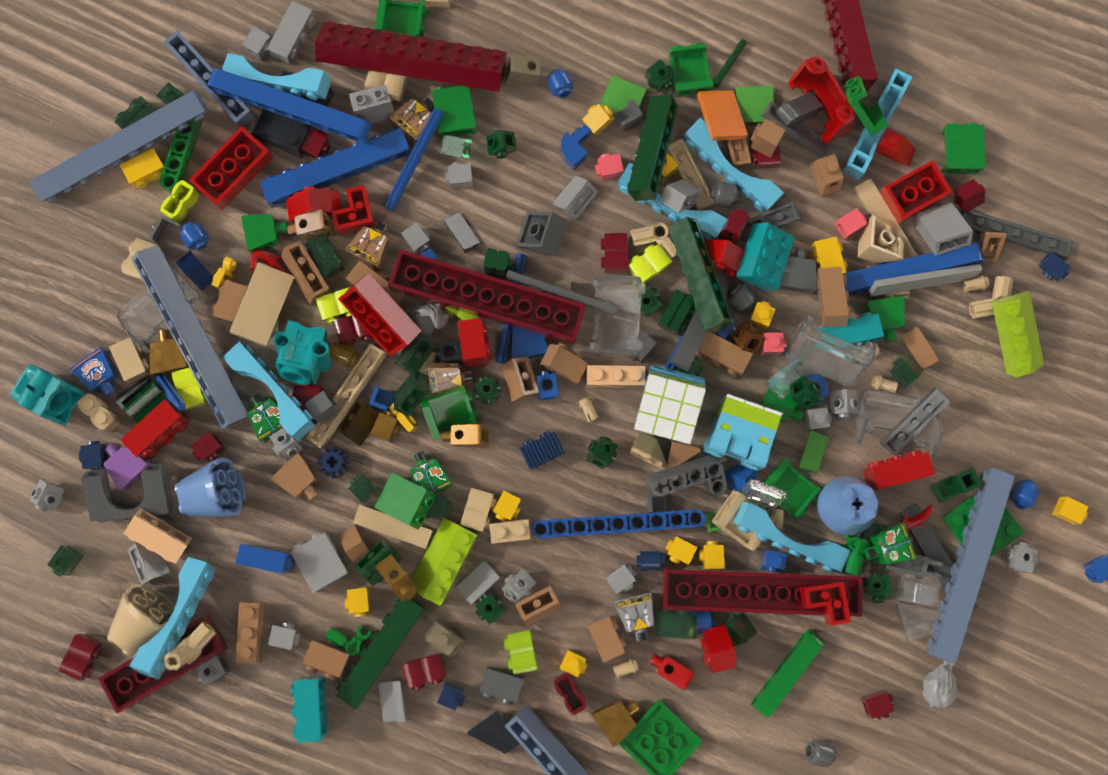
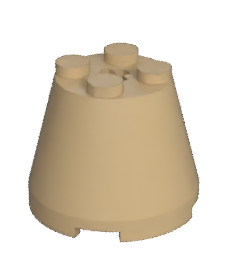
[107,584,175,656]

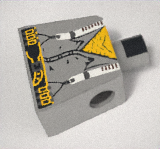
[614,593,654,641]

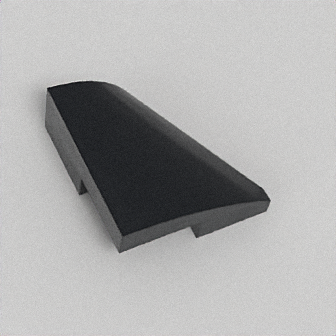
[467,710,520,754]

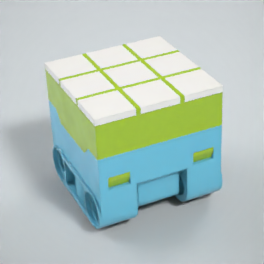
[634,365,706,444]
[702,394,782,471]

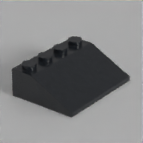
[251,71,334,159]

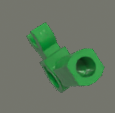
[841,535,870,576]
[325,625,372,656]

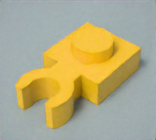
[211,257,238,290]
[389,402,420,432]

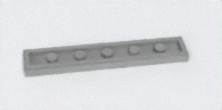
[869,264,982,296]

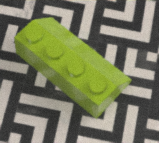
[992,291,1044,378]
[411,518,478,606]

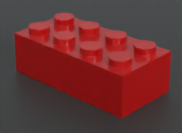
[189,126,274,211]
[338,273,421,356]

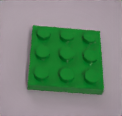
[941,494,1024,558]
[618,699,703,775]

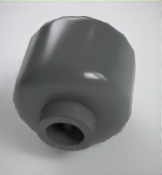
[710,181,740,208]
[728,283,756,312]
[805,739,837,767]

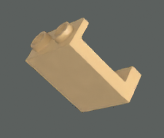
[711,490,775,551]

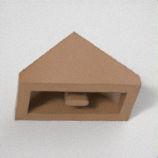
[979,232,1007,262]
[666,442,701,469]
[338,525,370,564]

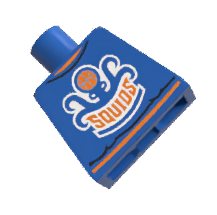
[69,347,119,396]

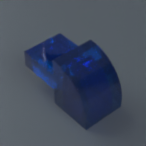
[176,250,213,291]

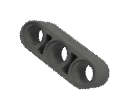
[776,92,824,127]

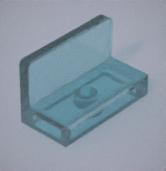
[765,357,803,401]

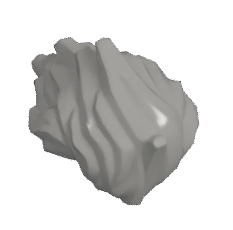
[405,302,449,335]
[922,661,958,709]

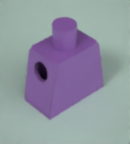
[104,443,151,491]

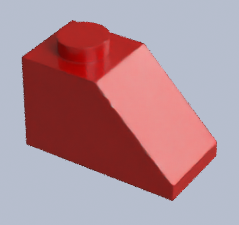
[875,128,916,167]

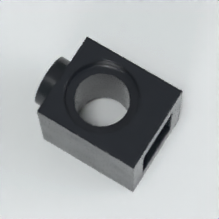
[436,340,464,363]

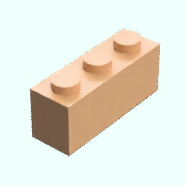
[586,365,645,388]
[123,508,192,564]

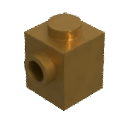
[371,411,401,443]

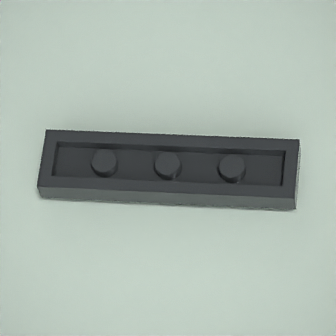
[761,101,832,158]
[880,387,950,456]

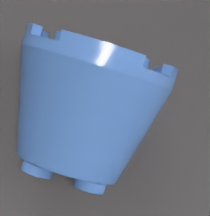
[175,458,246,517]
[817,476,878,535]

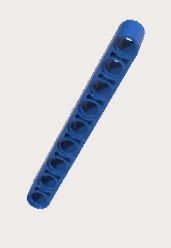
[207,68,372,143]
[816,242,985,297]
[532,510,706,538]

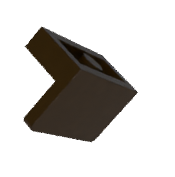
[336,398,379,446]

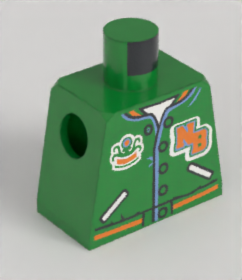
[248,394,283,443]
[410,451,453,494]
[864,523,917,564]

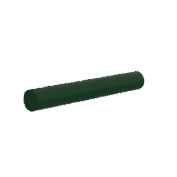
[713,39,747,87]

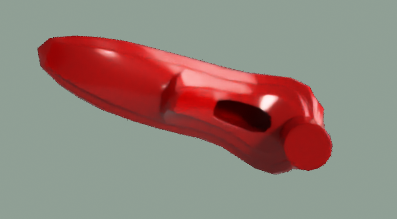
[250,249,296,281]
[898,505,933,544]

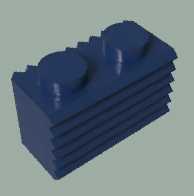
[520,431,565,470]

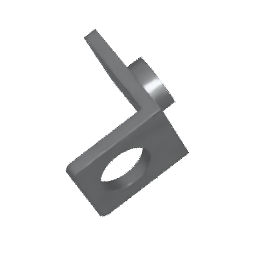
[150,215,183,243]

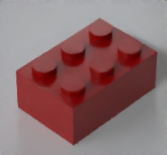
[879,160,953,224]
[458,318,492,369]
[120,399,191,460]
[862,450,935,491]

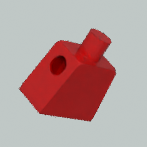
[649,653,695,690]

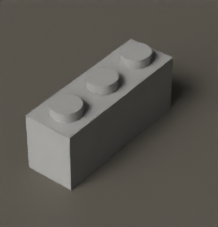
[267,1,316,65]

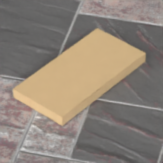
[229,262,294,347]

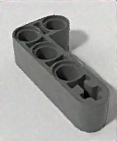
[646,455,727,496]

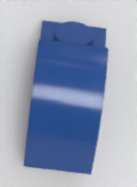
[561,124,591,171]

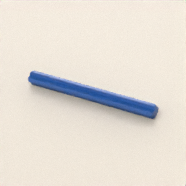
[384,108,443,212]
[496,253,527,364]

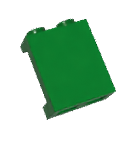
[375,0,428,37]
[668,43,713,97]
[843,76,888,136]
[432,85,477,139]
[941,122,986,174]
[420,385,479,441]
[757,458,821,519]
[374,473,436,529]

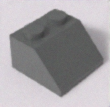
[516,211,568,256]

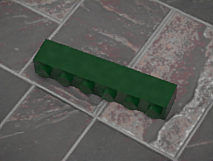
[627,94,679,201]
[668,217,734,332]
[336,598,425,709]

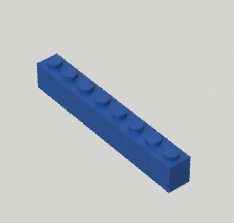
[260,128,411,208]

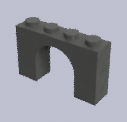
[81,463,173,523]

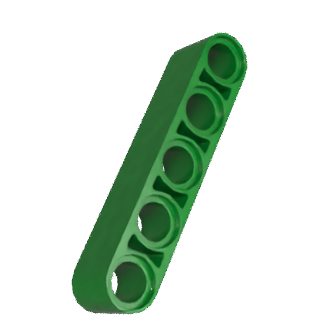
[160,119,204,194]
[751,629,825,718]

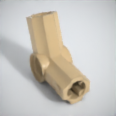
[630,222,677,259]
[969,276,1014,319]
[164,622,216,670]

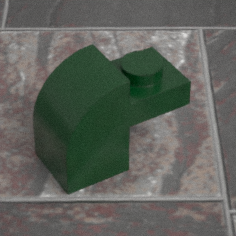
[930,468,982,503]

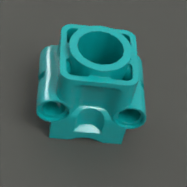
[273,321,333,385]
[10,364,85,426]

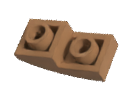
[901,327,939,371]

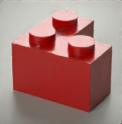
[332,185,375,235]
[286,186,341,222]
[704,239,744,278]
[799,582,851,626]
[700,625,737,673]

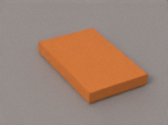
[697,90,748,141]

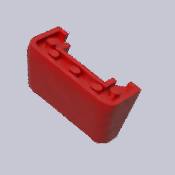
[788,56,855,145]

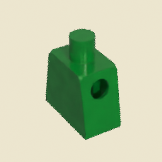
[241,214,288,254]
[863,296,905,342]
[758,378,804,423]

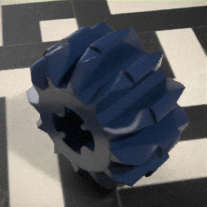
[317,446,351,479]

